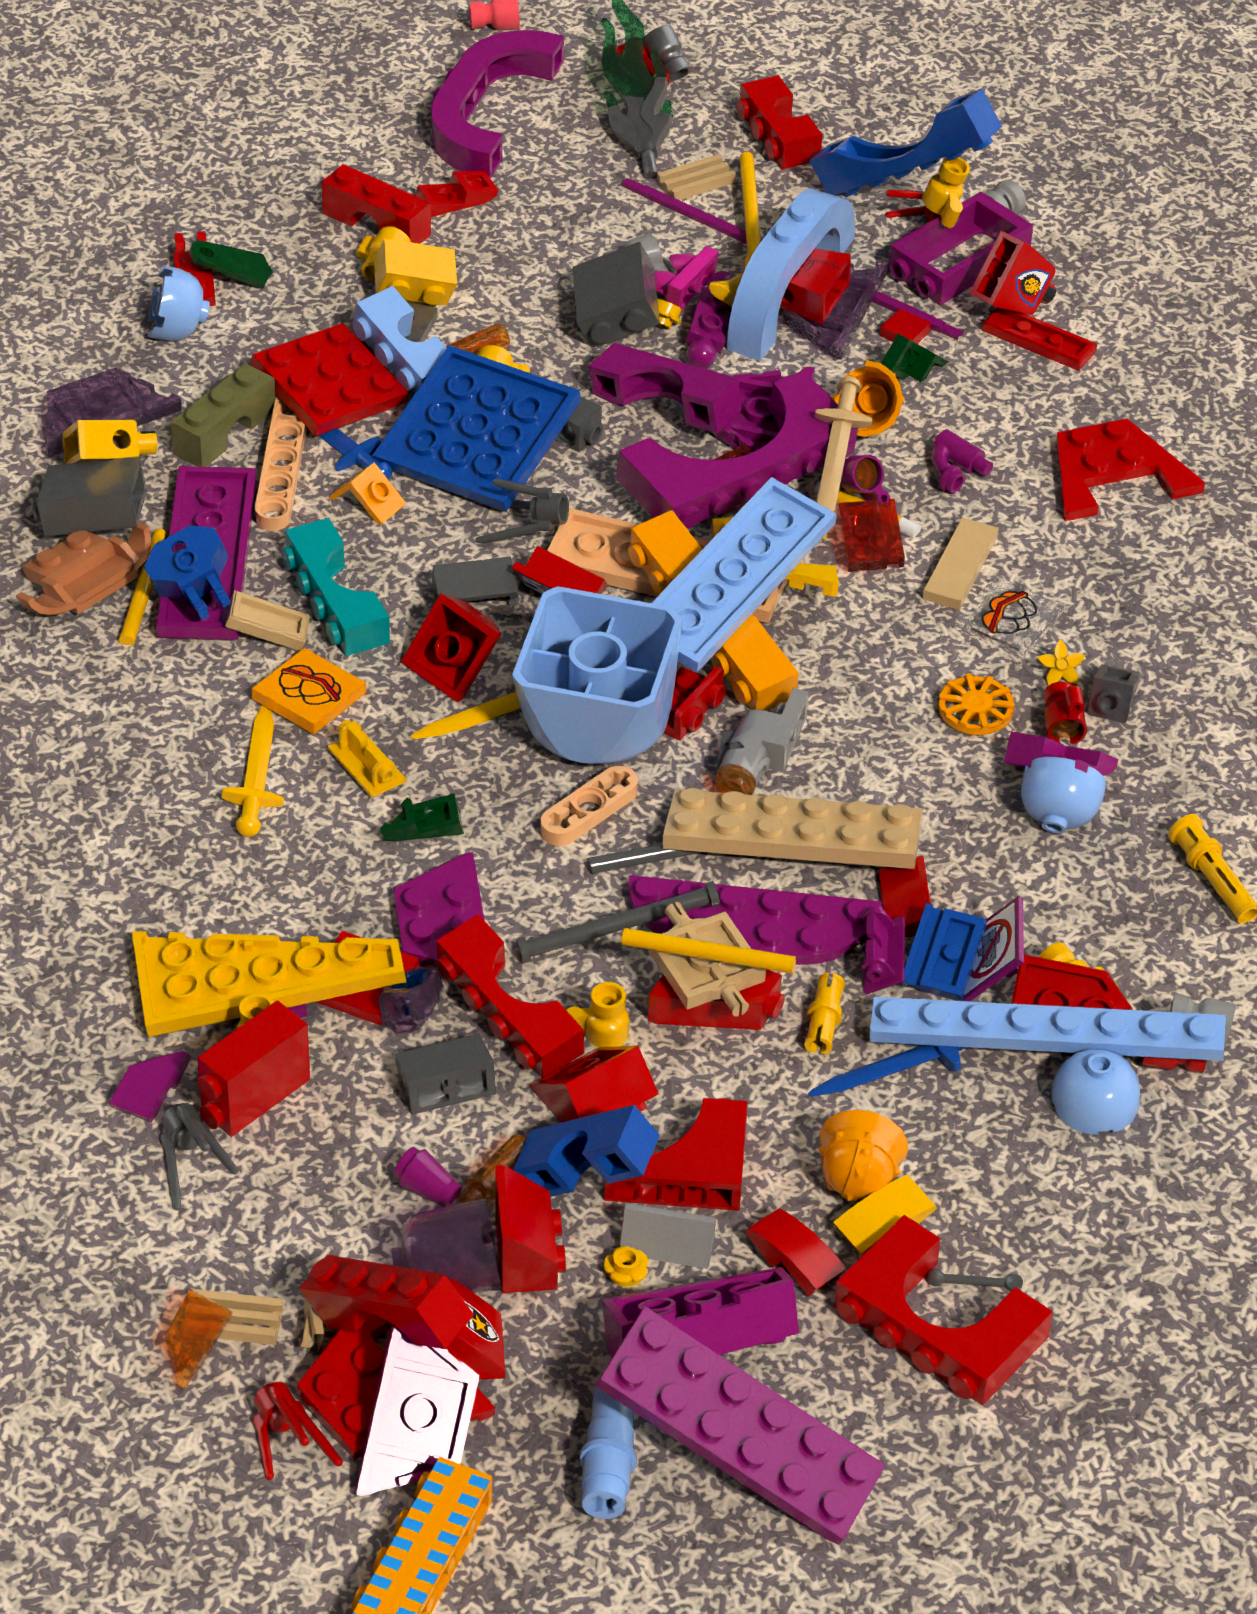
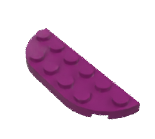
[628,875,882,965]

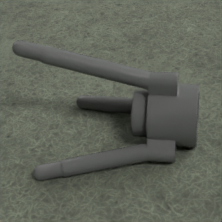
[476,478,569,543]
[160,1103,239,1210]

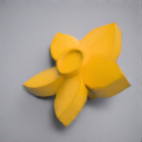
[1037,639,1086,685]

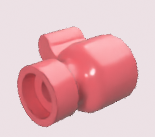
[469,0,520,30]

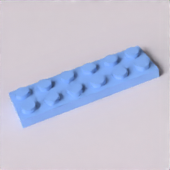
[652,477,837,672]

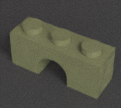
[171,363,275,467]

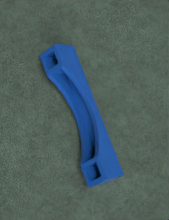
[809,88,1002,197]

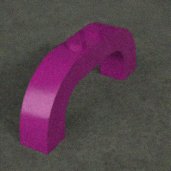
[431,30,564,178]

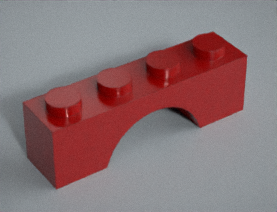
[435,914,584,1078]
[299,1255,474,1349]

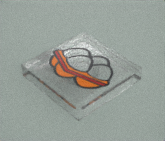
[955,575,1064,660]

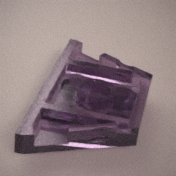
[783,261,888,360]
[45,367,182,458]

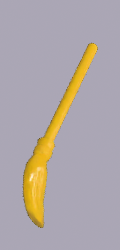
[709,152,761,308]

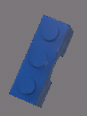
[513,1105,660,1197]

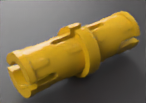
[804,973,845,1054]

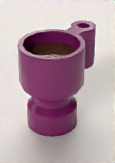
[839,455,890,506]

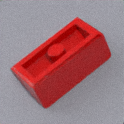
[878,856,931,937]

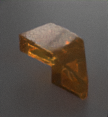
[165,1289,233,1389]

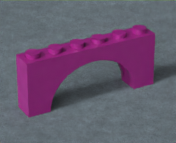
[615,370,858,529]

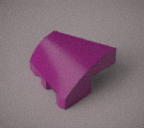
[1003,731,1119,776]

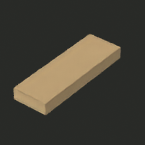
[923,517,999,610]

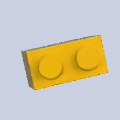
[374,238,457,305]

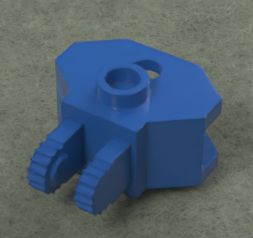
[144,525,232,620]

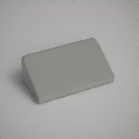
[620,1203,716,1269]

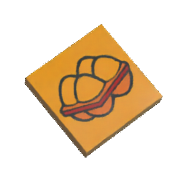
[252,648,367,734]

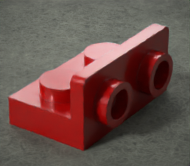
[664,666,726,741]

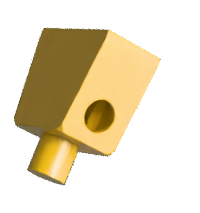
[62,420,157,464]

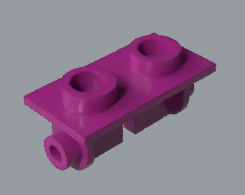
[862,906,905,994]

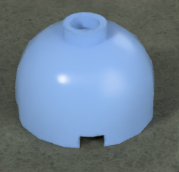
[148,265,209,341]
[1021,757,1106,833]
[1051,1049,1140,1135]

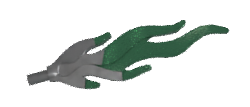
[601,0,673,179]

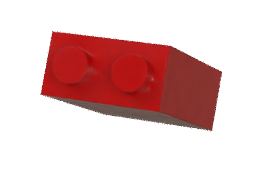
[197,1000,310,1137]

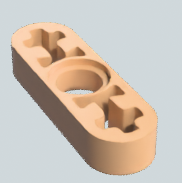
[541,766,638,846]

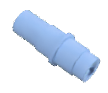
[580,1387,637,1519]

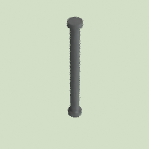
[516,881,720,964]

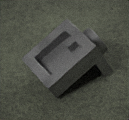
[1088,664,1141,723]

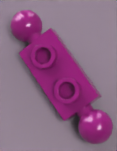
[685,271,734,369]

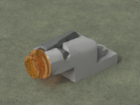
[715,688,809,795]

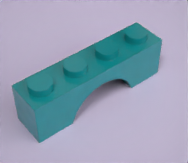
[281,517,390,656]

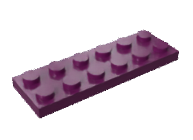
[157,466,257,640]
[595,1306,886,1545]

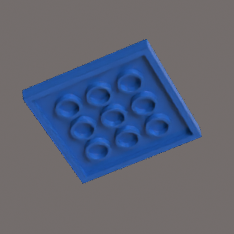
[373,345,582,512]

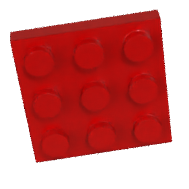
[250,323,409,436]

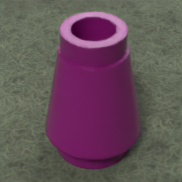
[393,1147,463,1208]

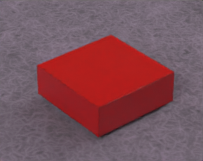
[880,308,931,344]

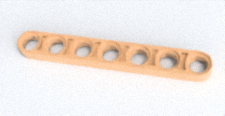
[255,394,307,531]

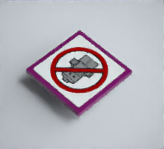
[962,895,1024,1002]

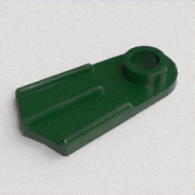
[189,241,273,289]

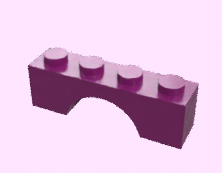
[588,343,742,433]

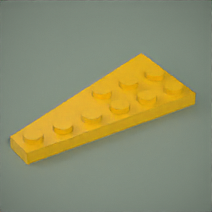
[132,931,406,1037]

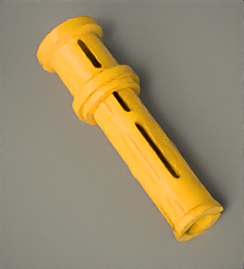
[1168,814,1257,924]

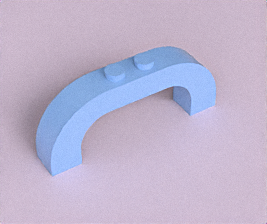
[727,188,855,361]

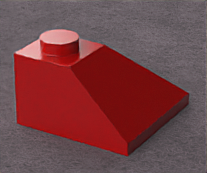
[401,593,501,702]

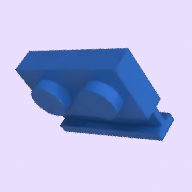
[901,903,987,1001]

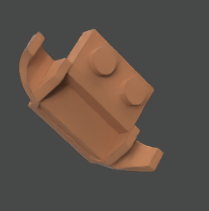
[16,522,151,615]

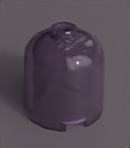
[391,1199,502,1294]

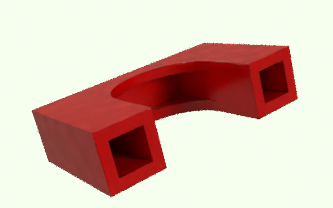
[834,1215,1053,1406]

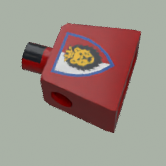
[969,231,1056,315]

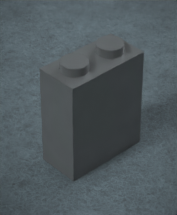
[573,242,660,347]
[33,456,147,536]

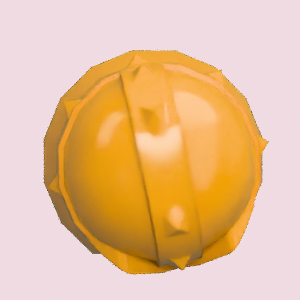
[830,360,905,437]
[818,1109,908,1202]

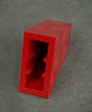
[648,969,785,1030]

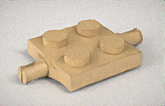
[648,902,766,1016]

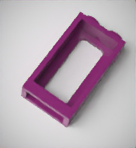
[888,192,1033,306]

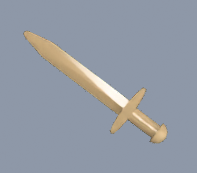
[815,376,872,512]

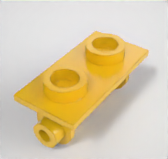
[328,720,407,798]

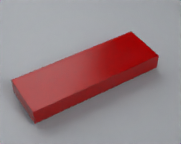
[982,307,1097,371]

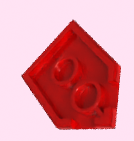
[1011,954,1133,1054]

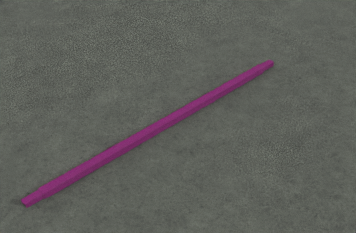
[622,178,963,340]

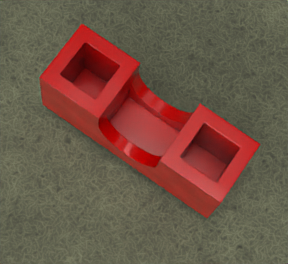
[736,75,823,170]
[321,164,431,244]

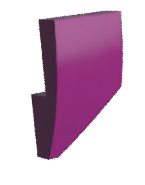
[109,1051,191,1123]

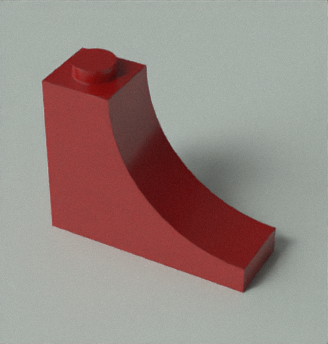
[604,1098,748,1211]

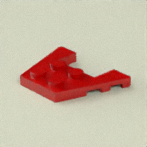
[1056,418,1205,521]
[297,1314,495,1459]

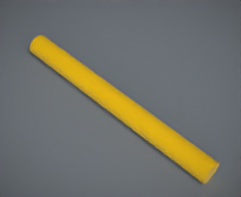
[119,529,168,645]
[621,928,796,974]

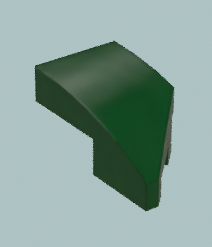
[881,333,948,382]
[380,793,464,842]

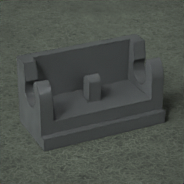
[432,556,518,606]
[395,1033,496,1115]

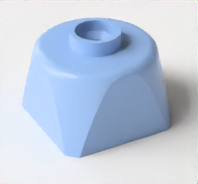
[512,586,682,764]

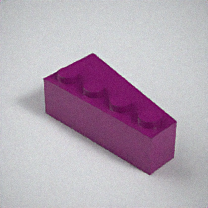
[601,1267,799,1358]

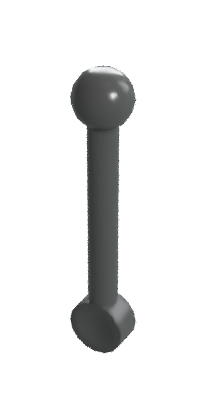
[927,1268,1023,1291]

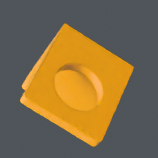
[329,462,406,524]

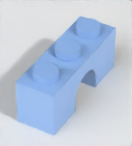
[353,286,447,396]

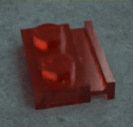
[838,498,905,572]

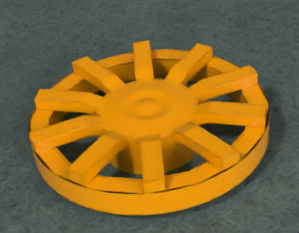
[938,673,1014,735]

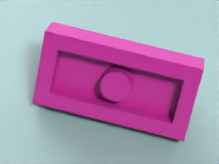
[655,245,719,309]

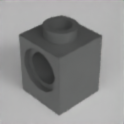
[555,397,603,452]

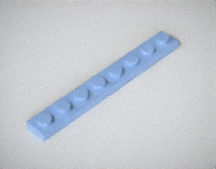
[870,997,1226,1061]

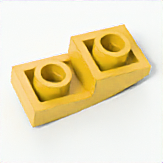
[833,1174,937,1257]

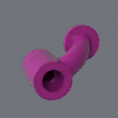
[932,429,993,493]

